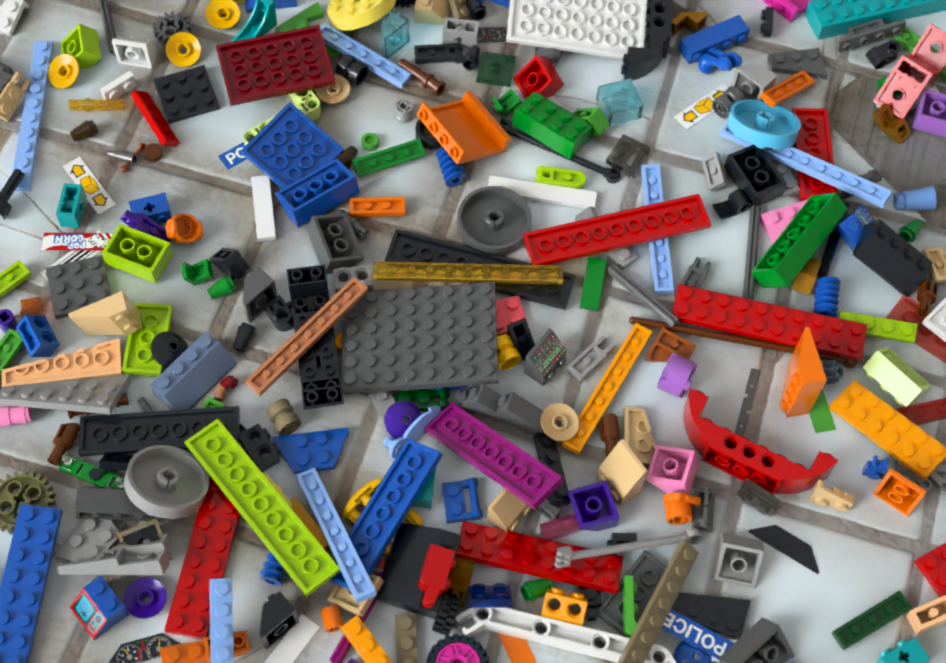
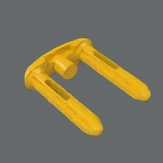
[343,478,424,555]

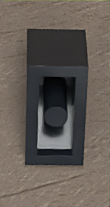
[209,247,250,279]

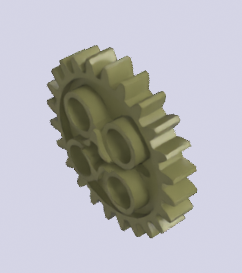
[0,470,56,535]

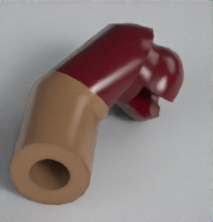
[214,376,238,402]

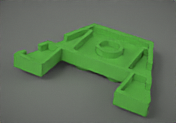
[275,2,341,57]

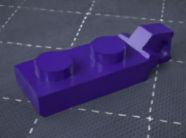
[120,210,170,242]

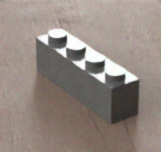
[75,486,160,522]

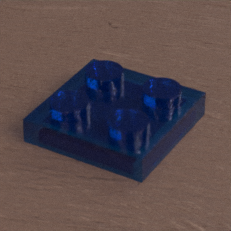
[468,583,512,608]

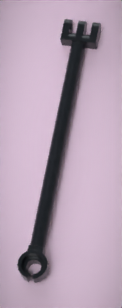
[499,118,621,183]

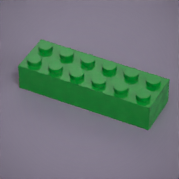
[751,192,848,288]

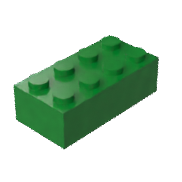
[511,91,593,159]

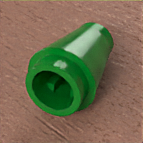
[898,219,923,243]
[207,275,237,300]
[520,578,553,602]

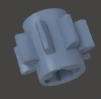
[822,360,844,384]

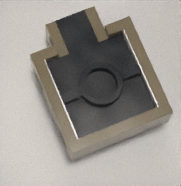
[111,518,172,561]

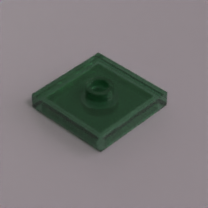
[476,51,516,87]

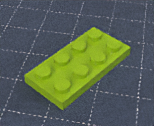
[122,302,173,377]

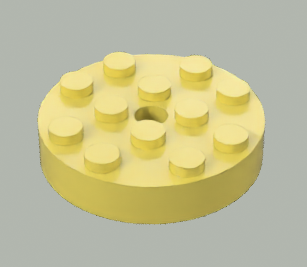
[327,0,396,30]

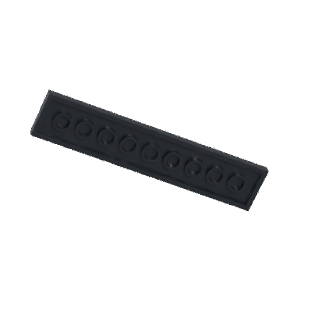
[385,229,575,310]

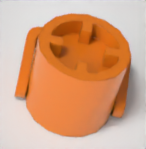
[663,493,701,525]

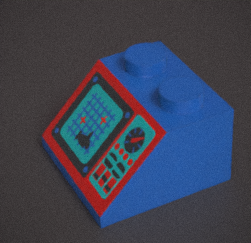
[70,575,129,640]

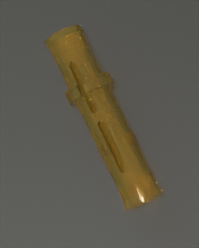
[69,98,125,112]

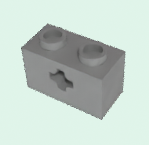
[442,17,479,47]

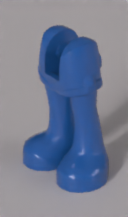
[698,49,742,74]

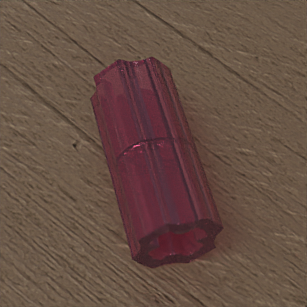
[539,513,583,541]

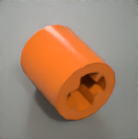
[321,606,343,633]

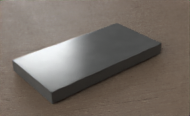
[597,550,667,636]

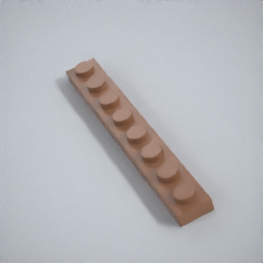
[245,277,368,396]

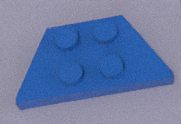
[272,428,349,474]

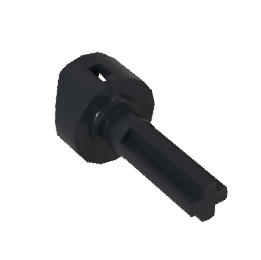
[0,169,25,220]

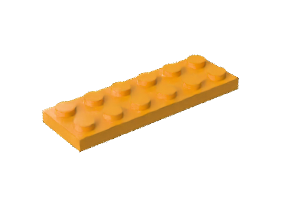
[829,380,946,480]

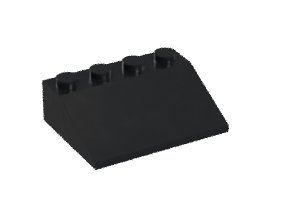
[375,523,461,619]

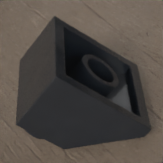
[259,591,299,650]

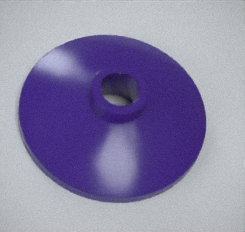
[384,401,422,439]
[124,577,167,619]

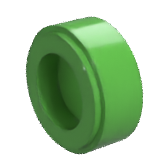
[361,133,379,151]

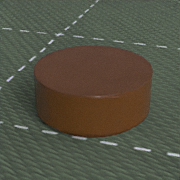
[144,143,163,162]

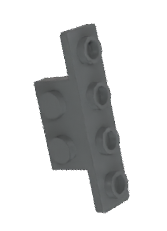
[838,18,906,52]

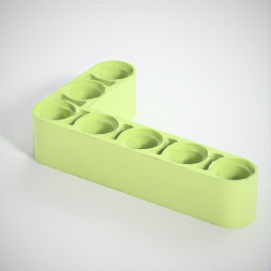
[243,90,321,146]

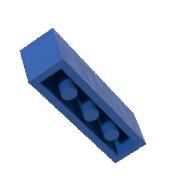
[679,15,750,64]

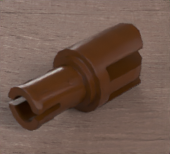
[917,278,939,317]
[600,413,620,457]
[47,423,80,466]

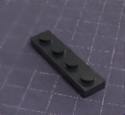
[533,433,571,506]

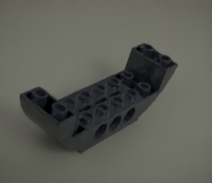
[621,0,673,82]
[286,264,344,410]

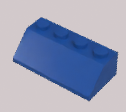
[275,158,360,228]

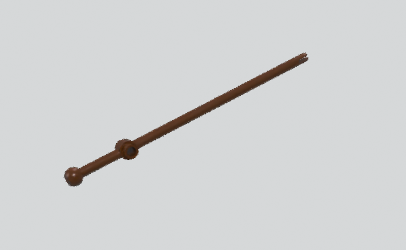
[629,317,857,368]

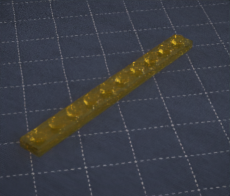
[373,261,563,285]

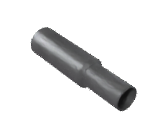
[107,150,137,163]

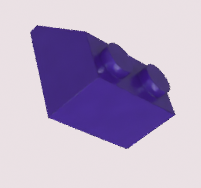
[567,480,620,531]

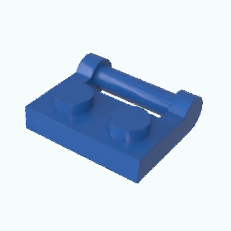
[442,478,483,524]

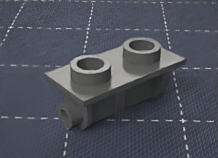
[692,487,715,532]

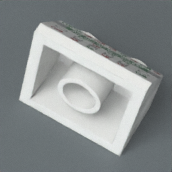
[112,36,158,69]

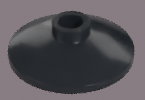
[151,331,188,368]

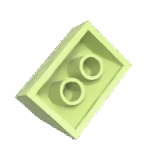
[863,347,932,407]

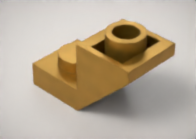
[444,556,475,608]

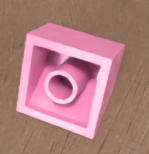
[646,445,699,495]

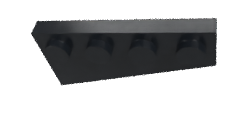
[671,592,751,640]

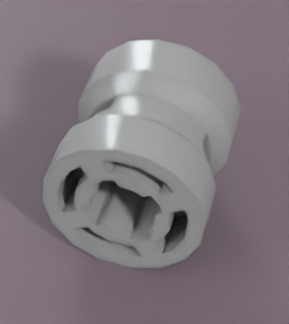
[395,98,413,123]

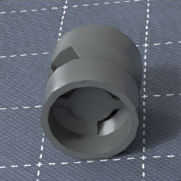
[712,86,745,119]

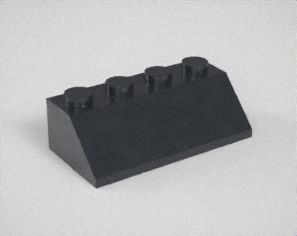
[852,219,933,297]

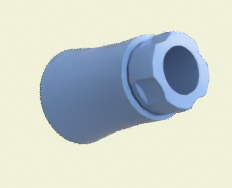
[893,185,936,211]

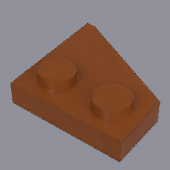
[644,327,696,362]

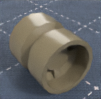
[266,399,302,436]

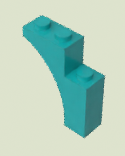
[229,0,277,43]

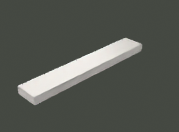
[488,175,597,210]

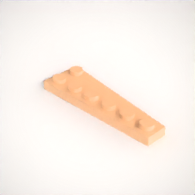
[2,339,123,387]

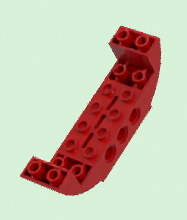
[683,389,838,496]

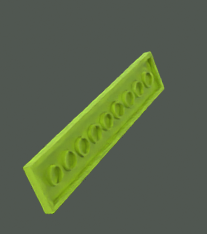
[184,419,340,597]

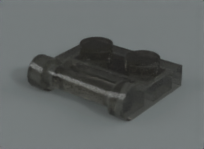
[606,134,651,178]

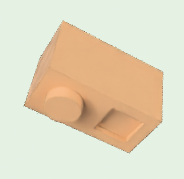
[906,595,946,635]

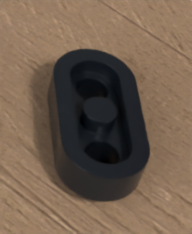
[760,6,773,38]

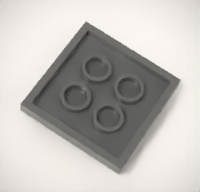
[46,255,111,319]

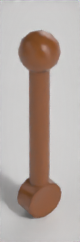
[120,143,146,172]

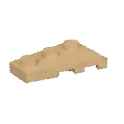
[623,406,657,467]

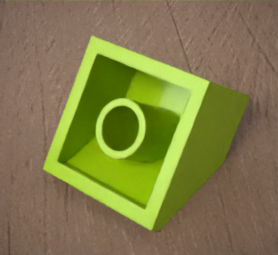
[60,23,102,69]

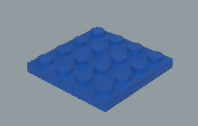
[241,102,344,189]

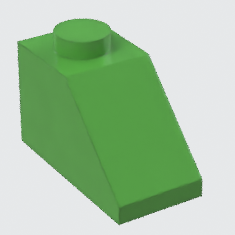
[573,107,610,136]

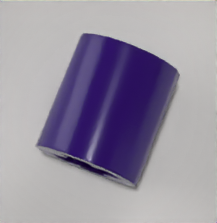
[0,309,18,333]

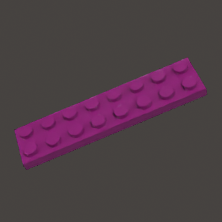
[424,402,564,510]

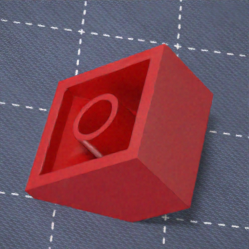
[513,55,565,99]

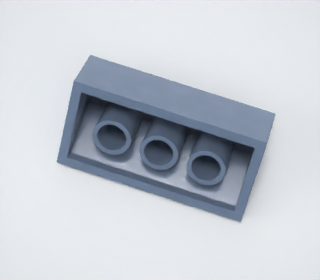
[150,331,236,410]

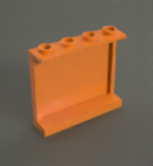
[417,91,512,165]

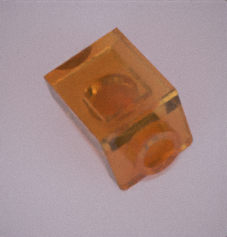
[20,296,43,318]

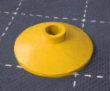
[205,0,240,30]
[165,32,201,67]
[48,54,79,89]

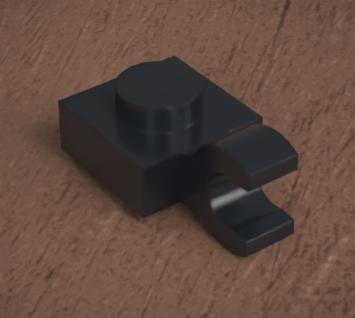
[579,586,602,621]

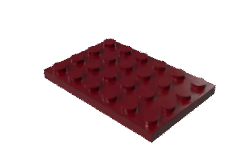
[216,25,336,106]

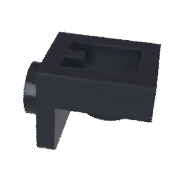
[607,533,637,556]

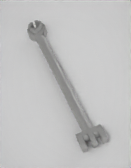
[554,526,703,568]

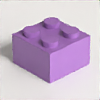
[912,89,946,137]

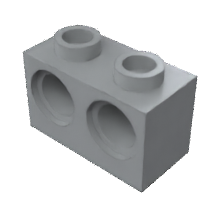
[333,265,373,293]

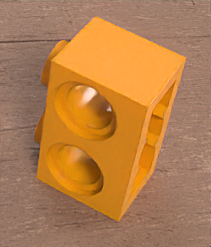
[541,587,588,626]

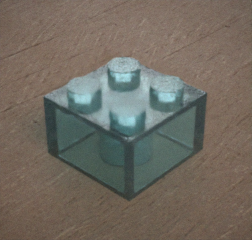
[596,78,644,126]

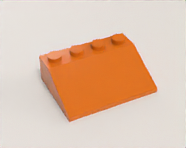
[780,327,827,418]

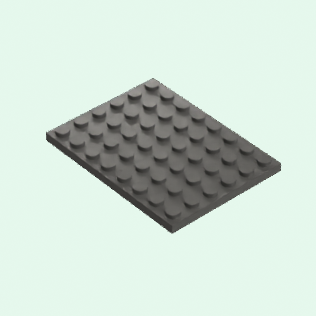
[341,282,499,394]

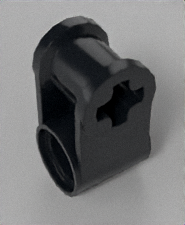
[865,40,901,70]

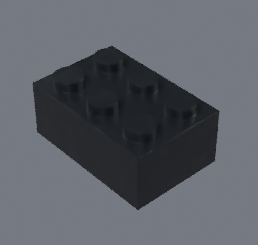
[724,145,787,206]

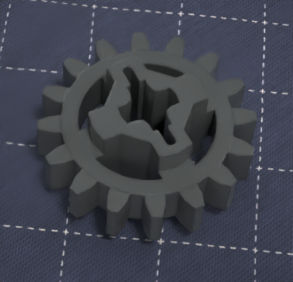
[153,11,192,45]

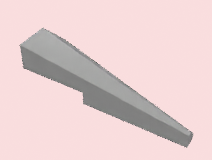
[57,534,170,575]

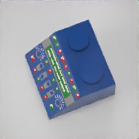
[834,204,876,252]

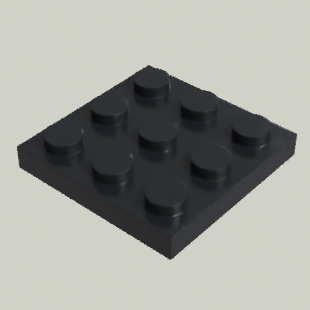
[153,65,220,124]

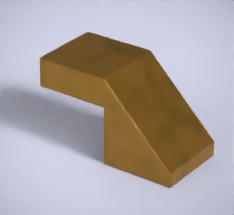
[671,12,708,36]
[872,104,911,144]
[792,257,822,295]

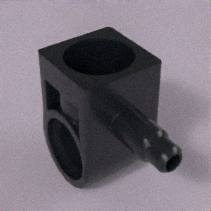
[263,295,294,332]

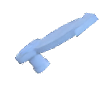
[383,406,441,459]

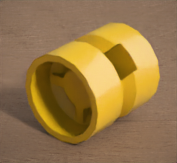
[497,334,522,371]

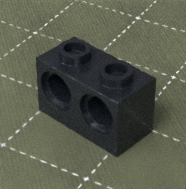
[239,423,281,472]

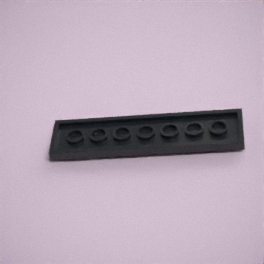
[78,406,240,457]

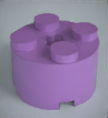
[657,352,698,398]

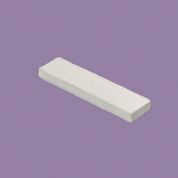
[251,175,276,242]

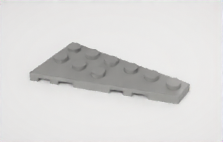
[0,374,131,414]

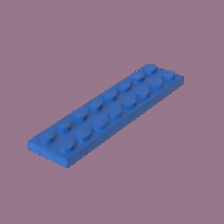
[328,439,443,591]
[0,504,63,663]

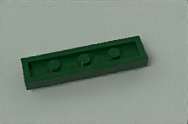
[831,590,913,651]

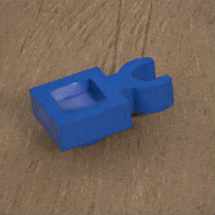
[862,455,889,480]

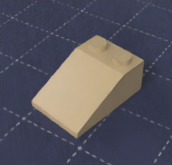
[69,291,143,335]
[597,439,647,506]

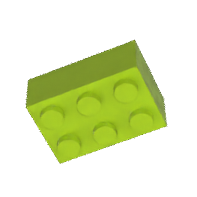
[101,224,173,284]

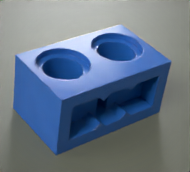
[16,314,60,357]

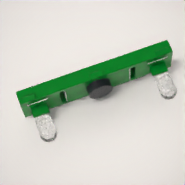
[58,454,125,490]

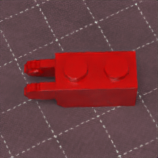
[418,544,457,609]

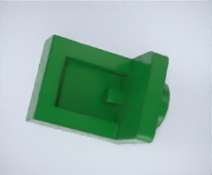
[492,89,522,117]
[181,259,213,286]

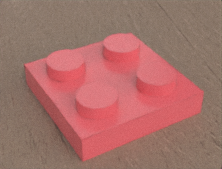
[496,296,528,337]

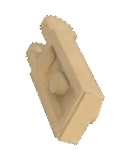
[0,71,30,122]

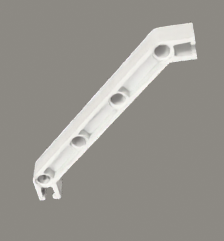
[455,603,676,663]

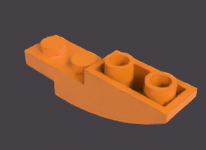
[160,630,250,663]

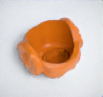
[165,213,203,245]

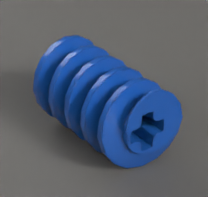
[436,148,467,187]
[813,276,841,317]
[260,551,287,586]

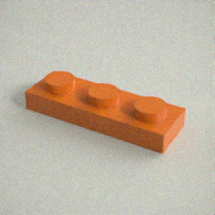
[350,197,405,218]

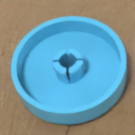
[727,99,801,150]

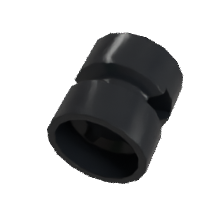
[335,54,368,86]

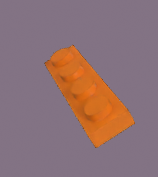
[760,70,816,108]

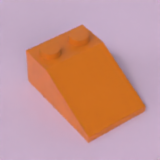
[873,468,927,517]

